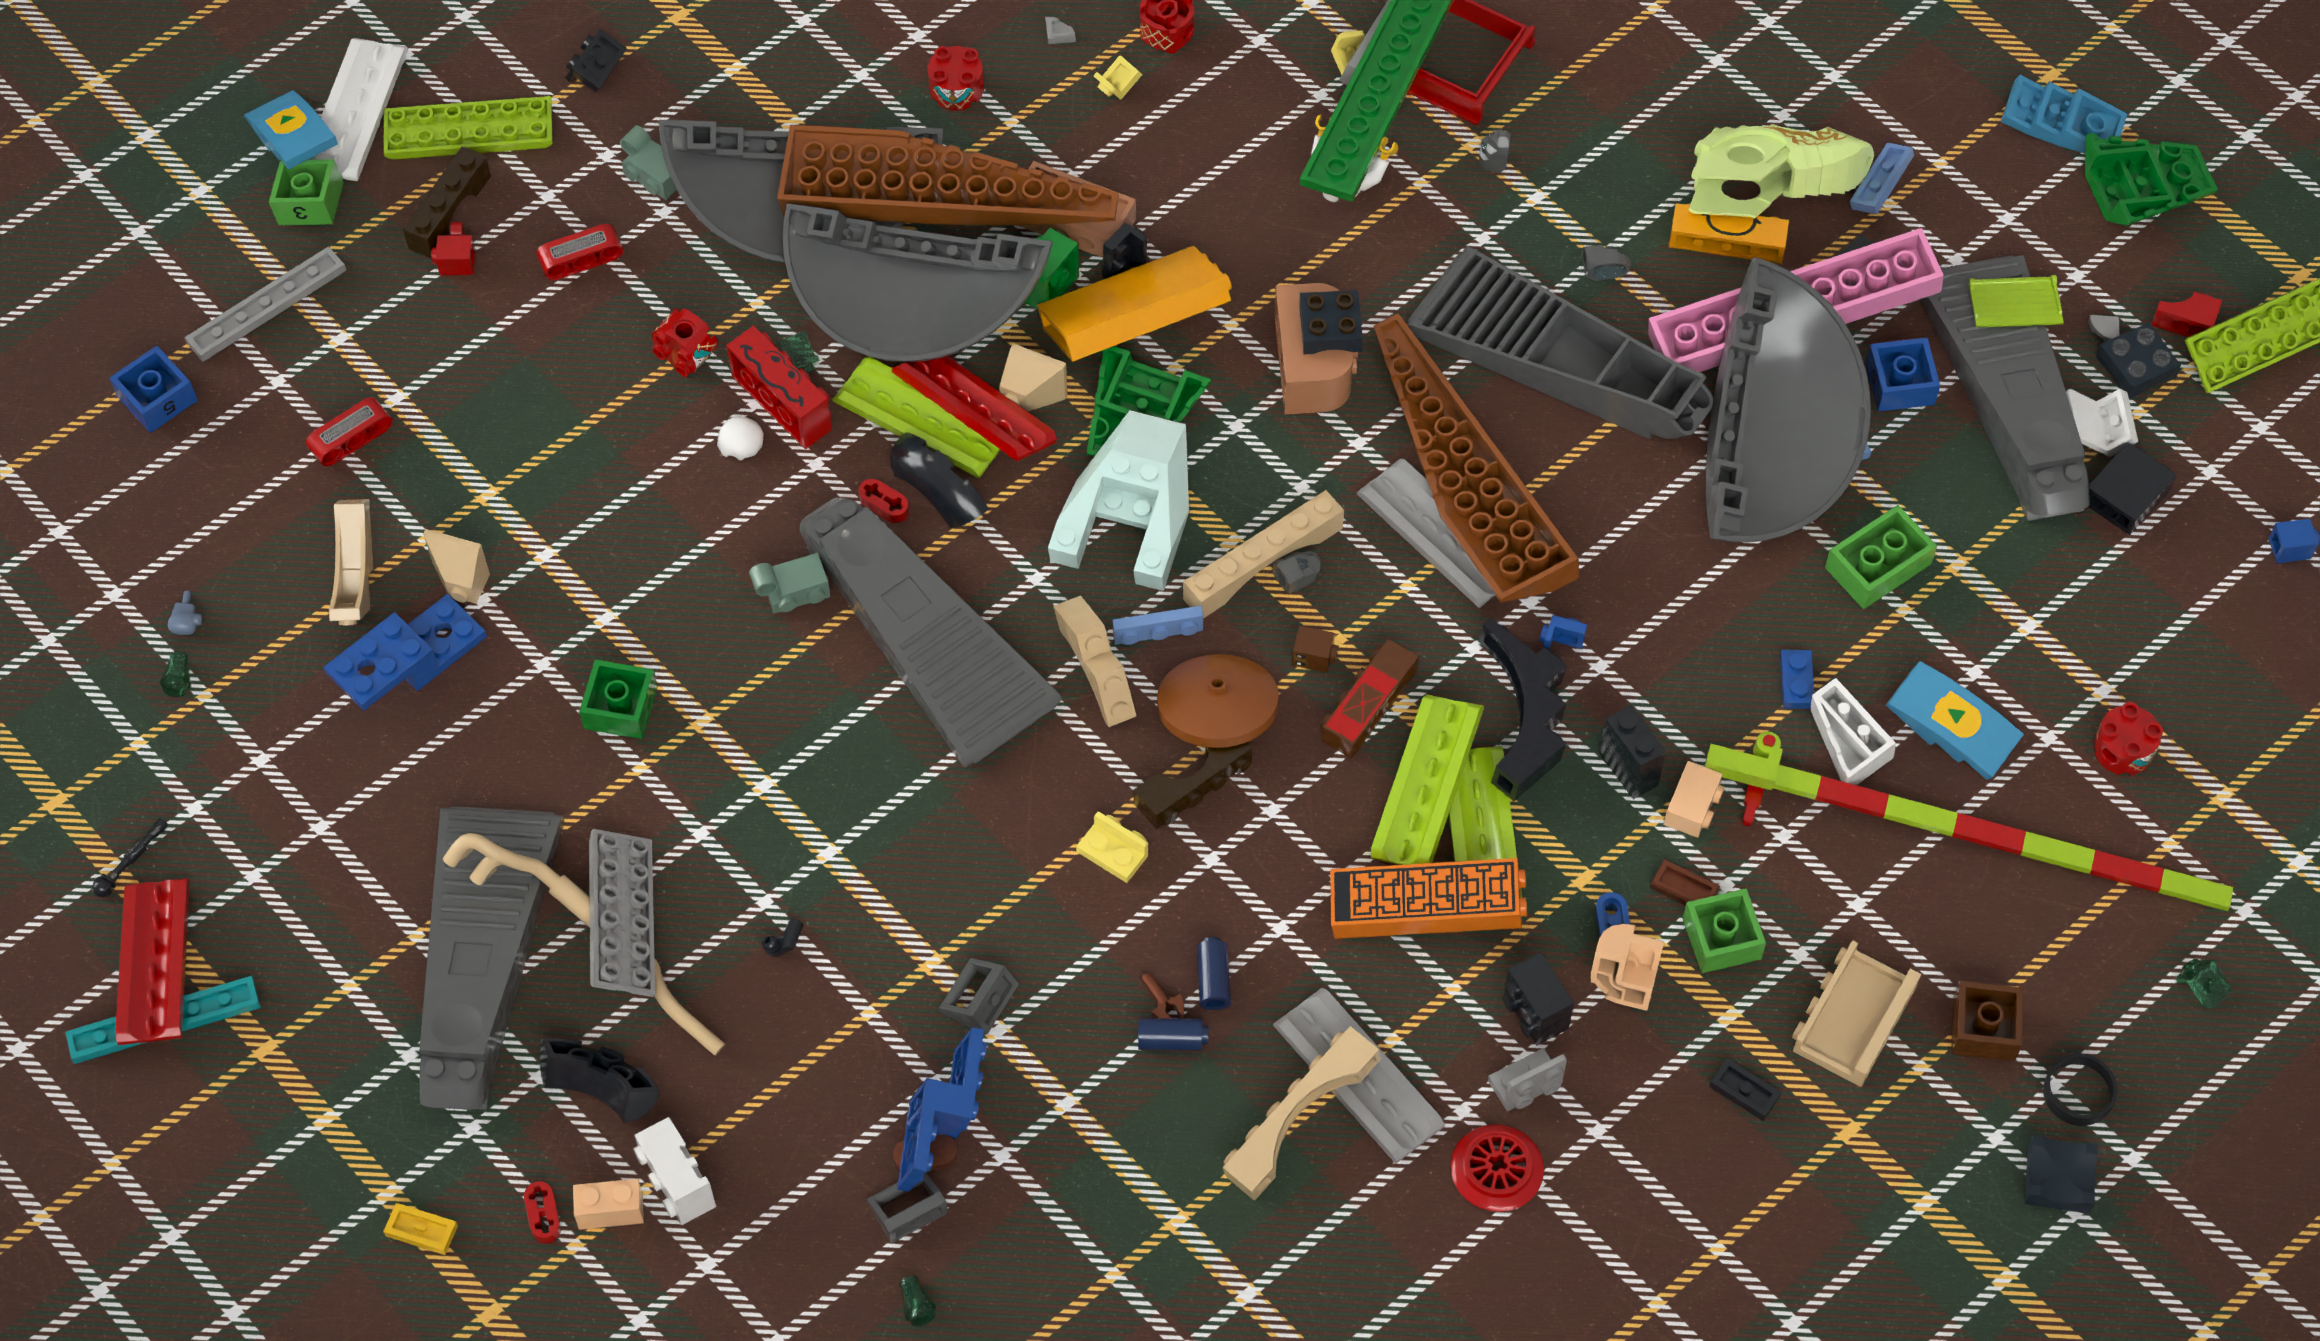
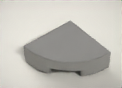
[1045,17,1076,45]
[2088,315,2120,342]

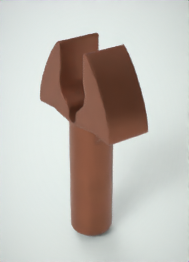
[1141,973,1184,1019]

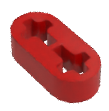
[859,479,909,523]
[524,1181,561,1244]

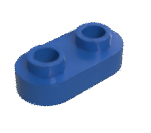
[1595,892,1630,938]

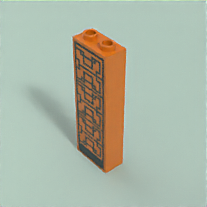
[1330,858,1527,939]

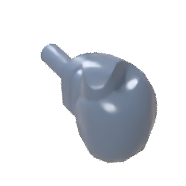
[168,591,202,636]

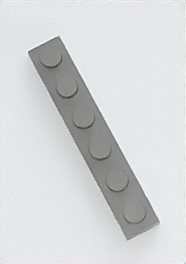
[185,246,347,362]

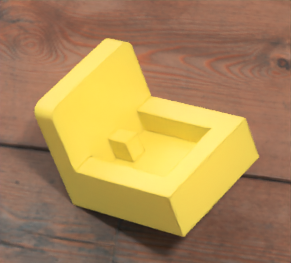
[1331,30,1365,75]
[1094,55,1142,100]

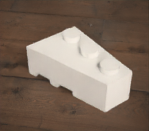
[1811,678,1896,785]
[633,1117,716,1225]

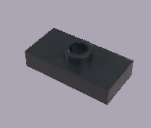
[1709,1058,1782,1121]

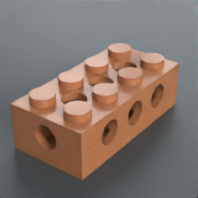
[1017,161,1136,258]

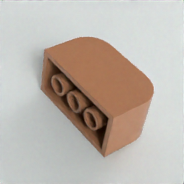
[1274,283,1358,414]

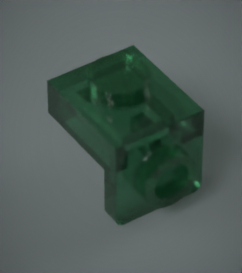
[777,331,820,374]
[2175,959,2233,1009]

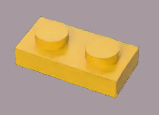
[383,1203,458,1255]

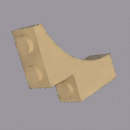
[329,499,374,625]
[1053,596,1136,727]

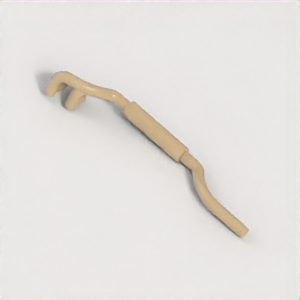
[443,833,725,1056]

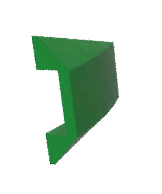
[2085,133,2218,226]
[1087,346,1212,457]

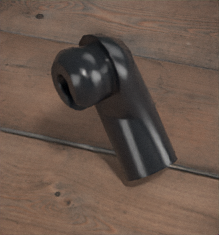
[762,919,803,957]

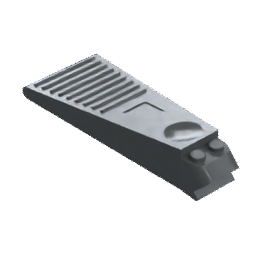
[1407,247,1713,439]
[1920,255,2090,521]
[800,497,1062,768]
[419,806,564,1110]

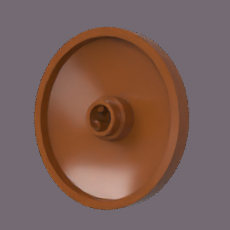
[1157,654,1279,748]

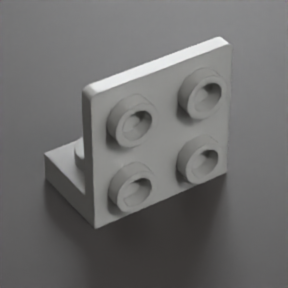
[1488,1048,1567,1112]

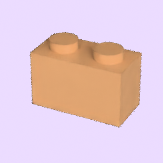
[1664,761,1725,838]
[573,1179,644,1230]

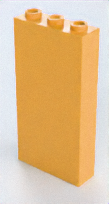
[1037,246,1232,362]

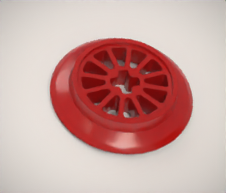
[1451,1124,1544,1212]

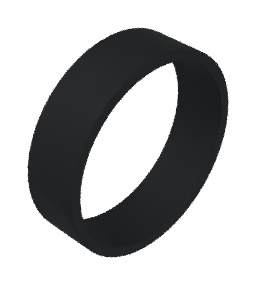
[2043,1053,2117,1126]

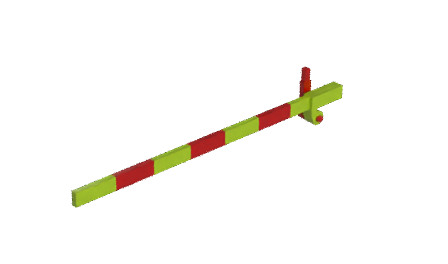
[1704,731,2234,911]

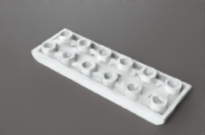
[308,38,408,181]

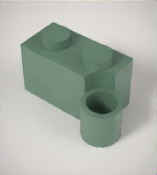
[620,125,677,200]
[749,553,830,614]

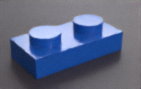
[1780,650,1814,709]

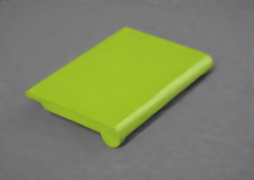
[1968,275,2064,327]

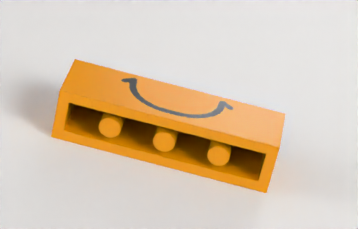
[1669,203,1789,264]

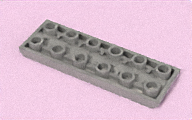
[1357,459,1495,608]
[589,829,655,997]
[1273,988,1445,1164]

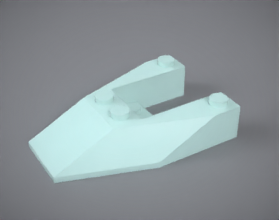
[1048,410,1189,591]

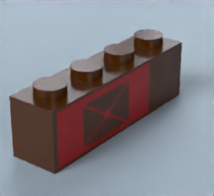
[1320,639,1419,759]

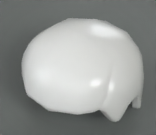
[717,416,764,461]

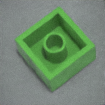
[269,159,344,225]
[1682,888,1766,973]

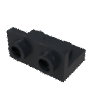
[565,29,627,92]
[1102,223,1147,278]

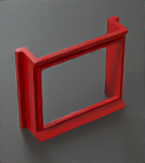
[1408,0,1536,126]

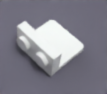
[2066,389,2138,457]

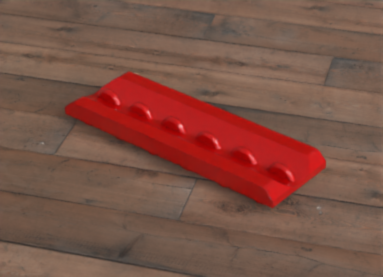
[891,356,1057,461]
[115,878,190,1045]

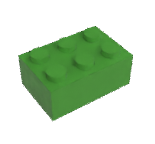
[1825,505,1937,609]

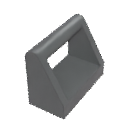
[938,958,1019,1034]
[866,1172,948,1244]

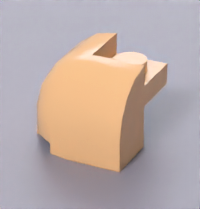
[1591,924,1664,1011]

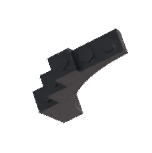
[1478,618,1567,801]

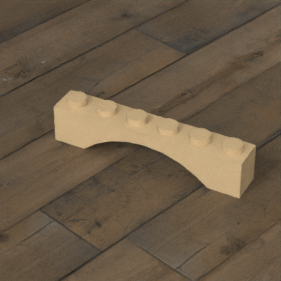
[1183,490,1344,618]
[1223,1026,1381,1201]

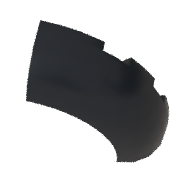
[890,432,989,528]
[539,1038,660,1123]

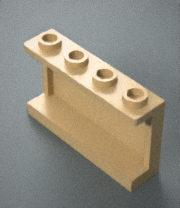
[1792,940,1922,1087]

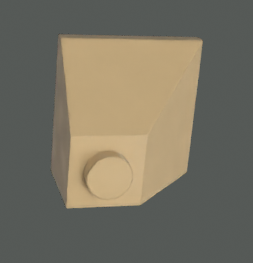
[999,344,1068,412]
[423,529,490,604]

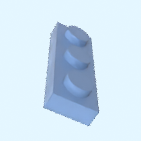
[1850,143,1914,215]
[1112,606,1203,645]

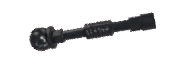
[92,818,168,897]

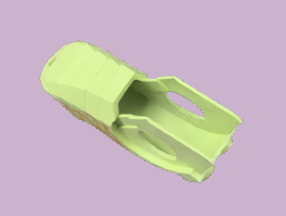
[1689,124,1874,218]

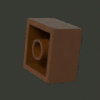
[1951,981,2024,1061]

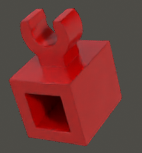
[431,222,476,275]

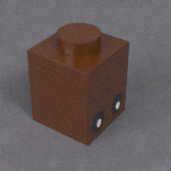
[1292,626,1339,673]

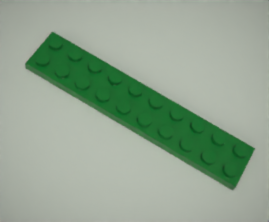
[1300,0,1454,202]

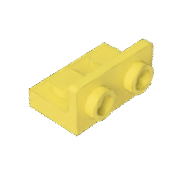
[1076,812,1148,883]

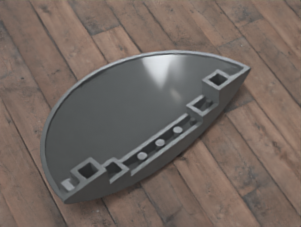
[659,120,943,263]
[783,203,1053,362]
[1706,257,1871,543]

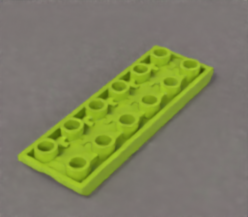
[384,96,553,160]
[2185,278,2320,393]
[833,357,1001,478]
[1371,694,1484,865]
[1448,746,1522,898]

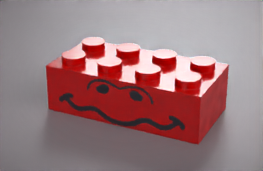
[726,326,832,450]

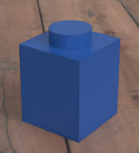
[2268,518,2320,564]

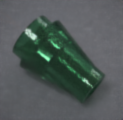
[160,651,191,697]
[899,1275,936,1326]

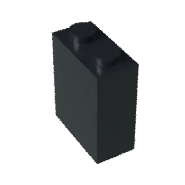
[2088,442,2177,535]
[1599,705,1666,800]

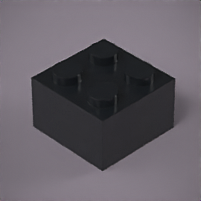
[1503,952,1574,1046]

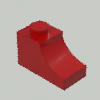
[2151,292,2222,337]

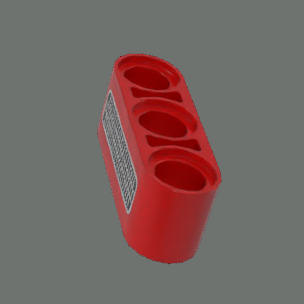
[536,224,624,280]
[306,397,393,467]

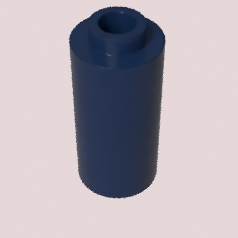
[1197,937,1231,1010]
[1138,1018,1208,1051]

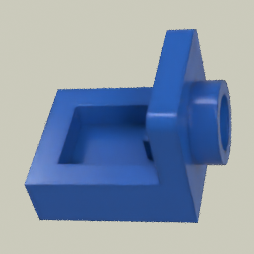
[1539,615,1588,651]

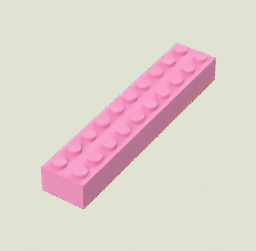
[1648,228,1944,372]

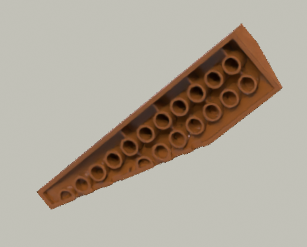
[777,125,1119,225]
[1373,313,1579,603]

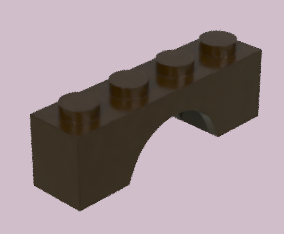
[403,147,491,259]
[1133,742,1252,830]

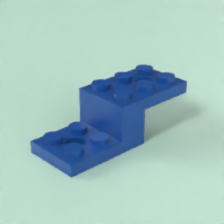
[323,594,487,711]
[897,1027,987,1192]

